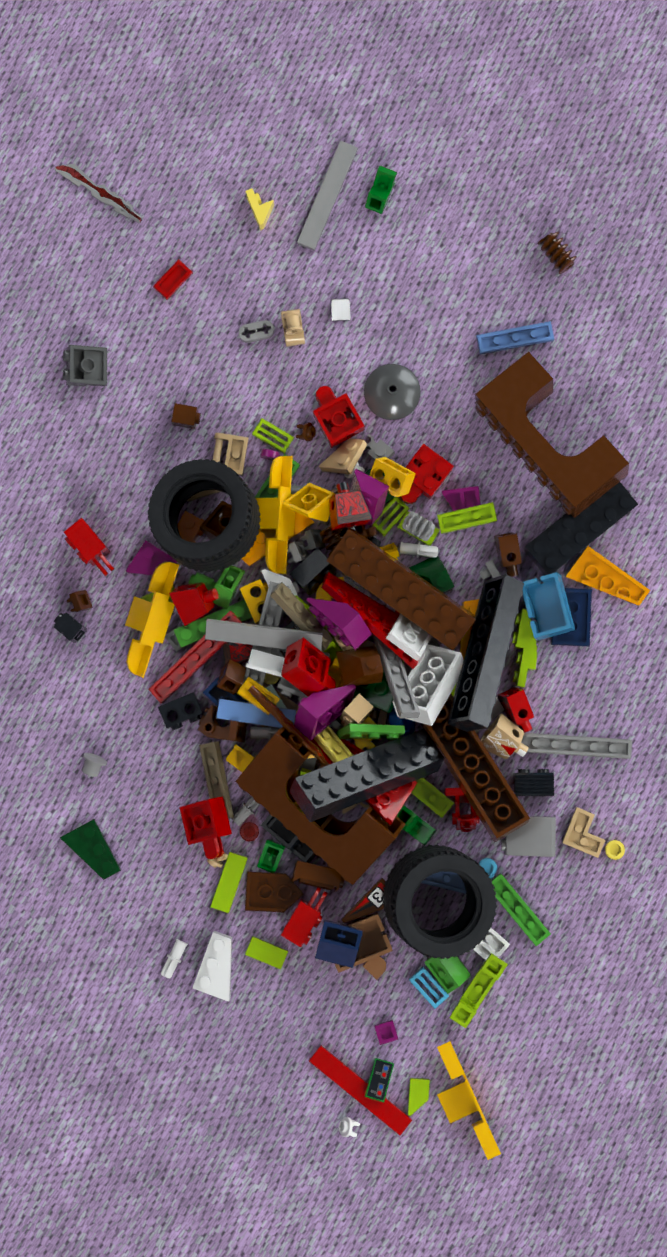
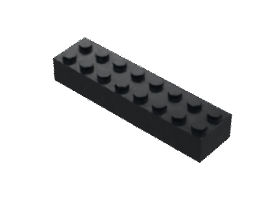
[447,574,524,732]
[289,729,445,822]

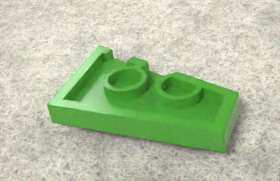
[336,724,405,740]

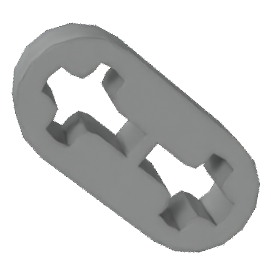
[239,320,274,343]

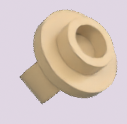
[207,853,228,868]

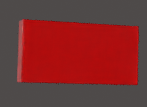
[153,259,193,300]

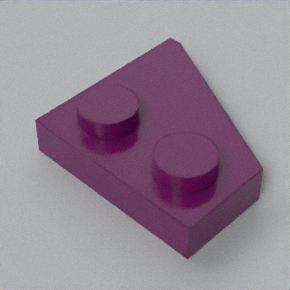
[442,486,481,511]

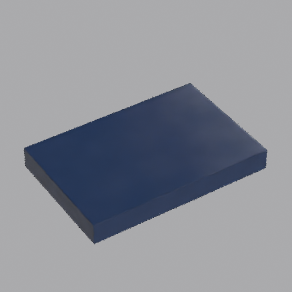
[551,588,592,647]

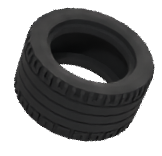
[148,459,261,572]
[382,845,497,959]

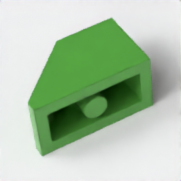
[213,565,245,609]

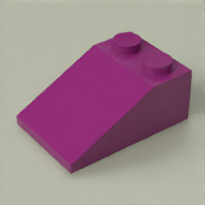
[294,684,356,741]

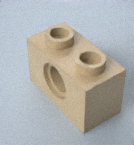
[340,694,374,727]

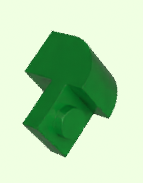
[365,166,397,214]
[397,806,437,846]

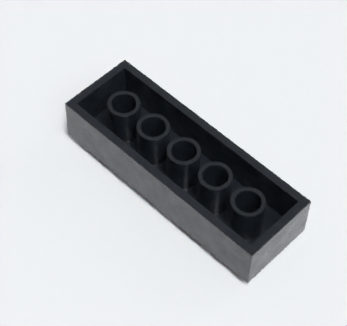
[523,482,638,576]

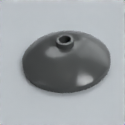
[364,364,421,420]

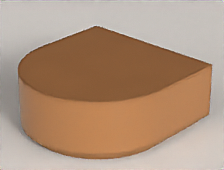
[363,956,386,980]

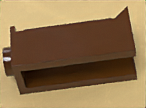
[291,860,344,892]

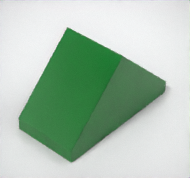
[257,839,285,873]

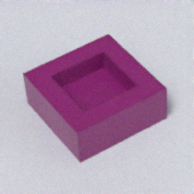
[374,1020,398,1045]

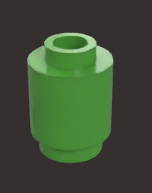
[188,572,216,590]

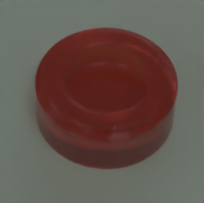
[240,822,259,842]

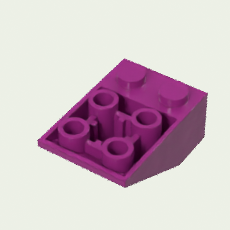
[306,598,372,650]

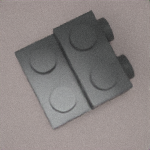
[63,345,107,387]

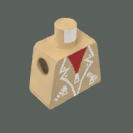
[481,714,529,759]

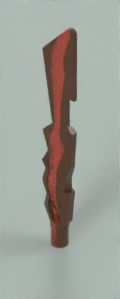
[247,685,326,766]

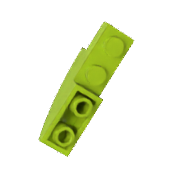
[512,609,537,688]

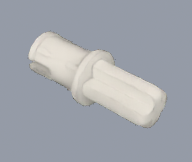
[400,542,438,558]
[161,939,188,978]

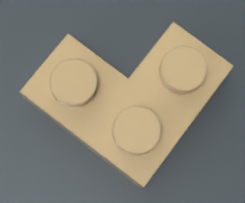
[562,807,605,858]

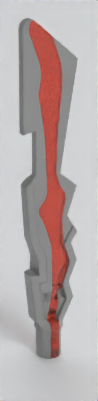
[55,163,143,223]

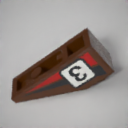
[341,877,385,923]

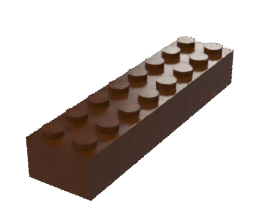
[326,527,476,650]
[420,694,530,843]

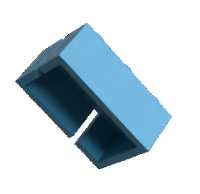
[523,572,575,640]

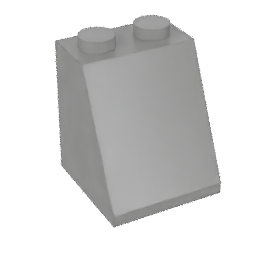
[501,816,556,857]

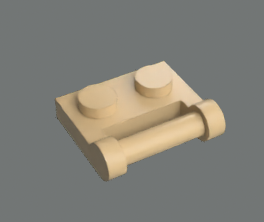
[212,433,249,476]

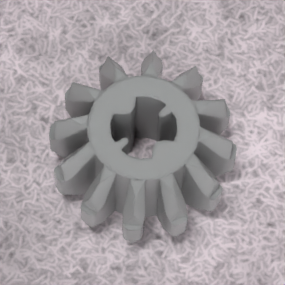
[402,512,435,541]

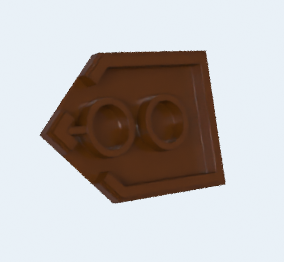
[245,871,304,913]

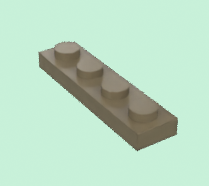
[270,582,333,652]
[199,741,234,818]

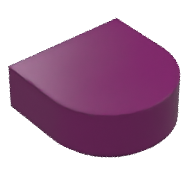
[260,449,280,461]

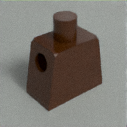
[494,532,522,577]

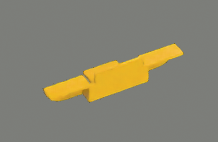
[255,456,295,574]
[125,562,179,678]
[437,1041,501,1160]

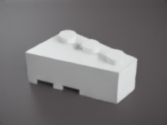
[193,931,232,1002]

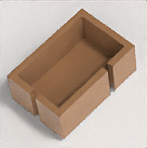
[334,912,393,973]

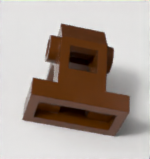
[198,705,247,743]

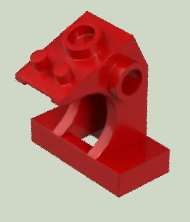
[444,787,480,832]

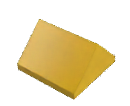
[282,483,335,522]

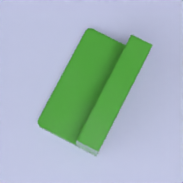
[424,956,471,994]

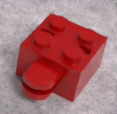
[313,386,365,448]
[400,443,454,504]
[64,517,114,576]
[281,637,336,697]
[179,796,232,859]
[281,887,328,947]

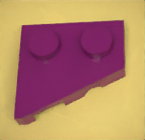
[126,540,177,576]

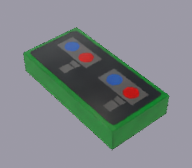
[364,1058,394,1102]

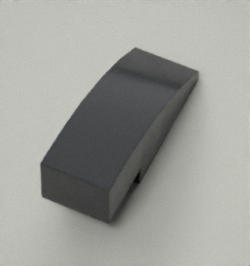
[261,815,316,863]

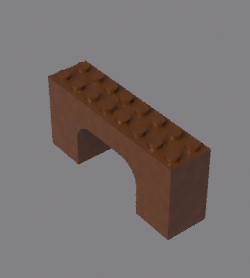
[475,351,629,518]
[235,722,406,885]

